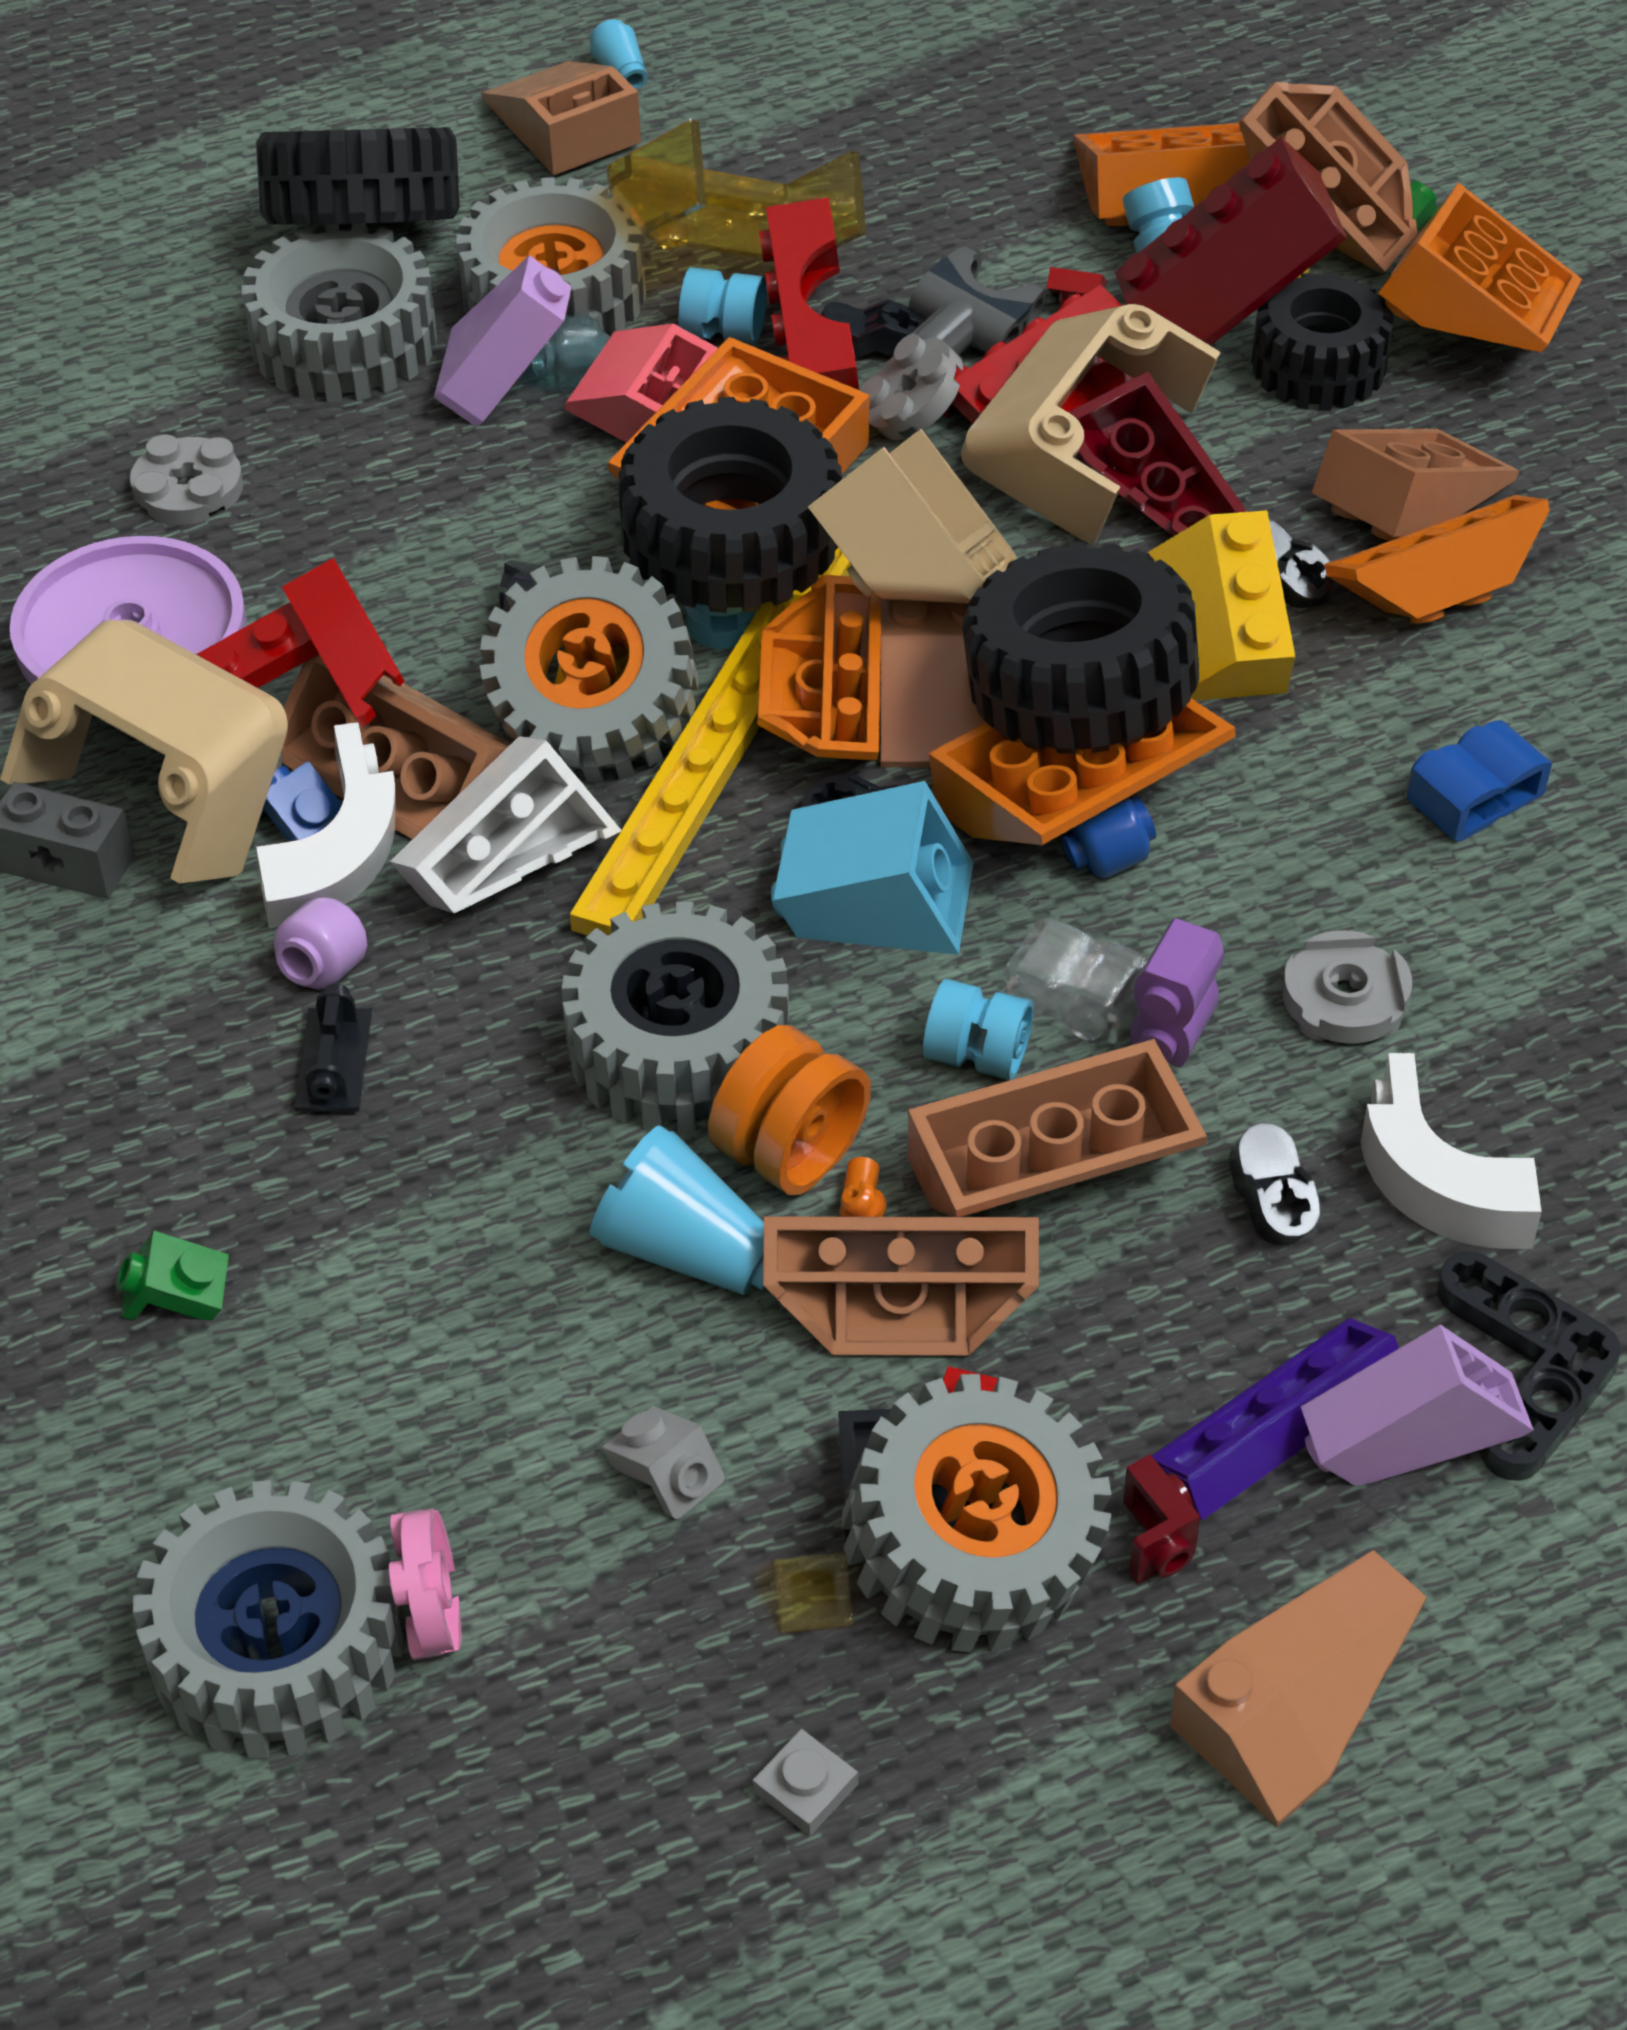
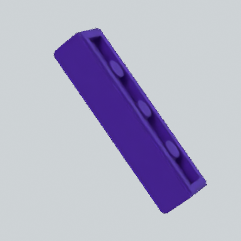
[1152,1318,1399,1520]

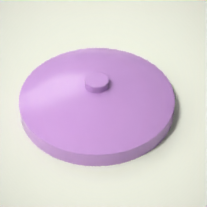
[10,536,247,684]

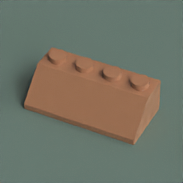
[282,654,511,839]
[907,1039,1207,1217]

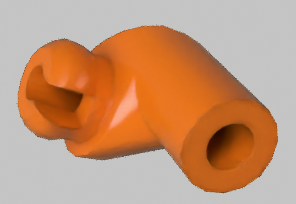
[839,1157,887,1217]

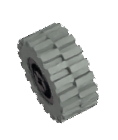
[562,901,790,1133]

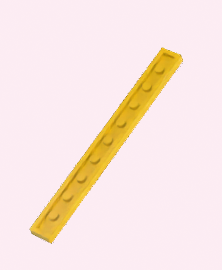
[570,548,852,936]

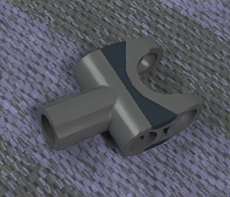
[909,246,1047,355]

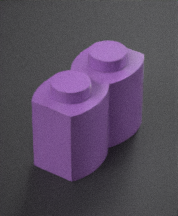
[1130,918,1224,1067]

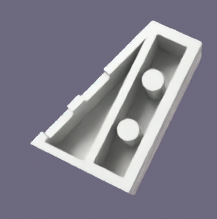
[390,736,622,913]

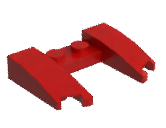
[196,558,405,728]

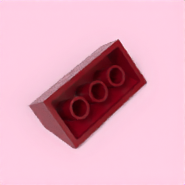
[1115,137,1347,346]

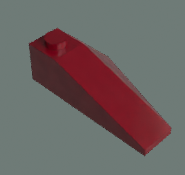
[1068,372,1248,536]

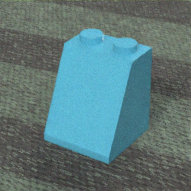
[771,781,974,954]

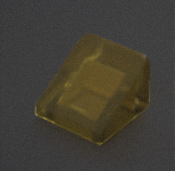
[772,1552,853,1633]

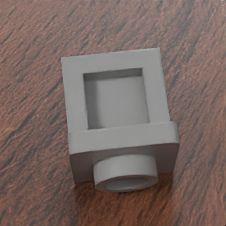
[602,1406,725,1519]

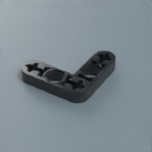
[1437,1251,1621,1481]

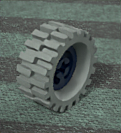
[133,1480,404,1758]

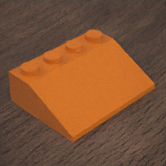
[1074,123,1251,226]
[1378,182,1582,353]
[608,337,870,510]
[929,698,1236,845]

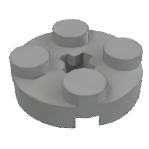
[860,334,963,441]
[130,434,243,525]
[1282,930,1412,1043]

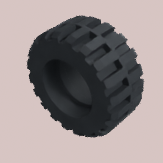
[256,127,460,225]
[618,397,842,613]
[962,543,1199,754]

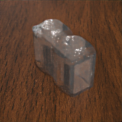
[1003,919,1148,1044]

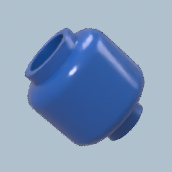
[1060,795,1156,879]

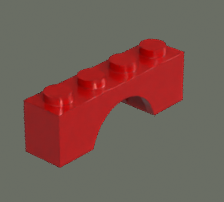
[759,197,860,391]

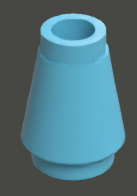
[590,19,648,89]

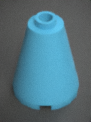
[589,1125,766,1295]

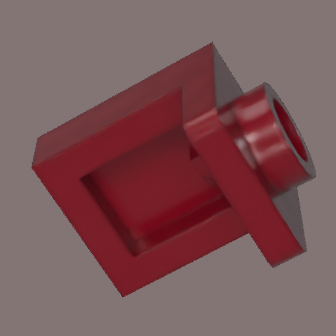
[1123,1454,1200,1584]

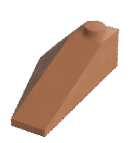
[1170,1550,1427,1827]

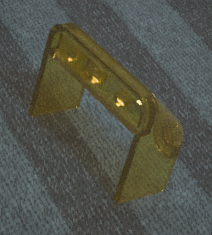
[607,119,866,259]

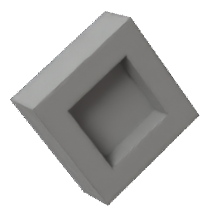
[752,1729,859,1836]

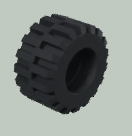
[1252,272,1394,410]

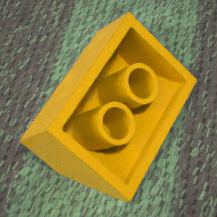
[1147,510,1295,701]

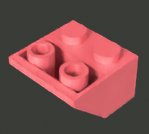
[564,323,718,443]

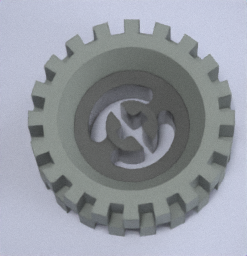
[241,223,437,402]

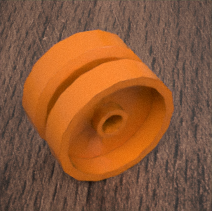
[708,1025,871,1195]

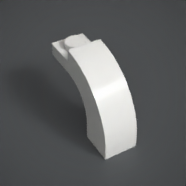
[256,722,395,928]
[1361,1053,1542,1249]

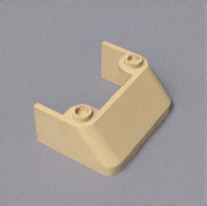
[961,304,1221,545]
[808,429,1017,603]
[0,620,288,884]

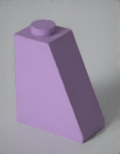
[434,255,572,425]
[1301,1325,1533,1486]

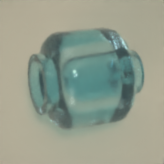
[530,315,610,388]

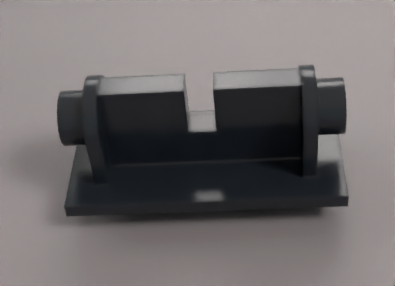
[294,984,372,1112]

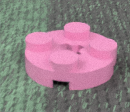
[389,1508,462,1660]

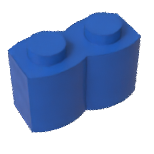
[1407,720,1552,842]

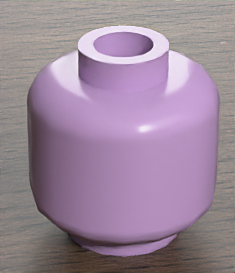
[273,897,368,990]

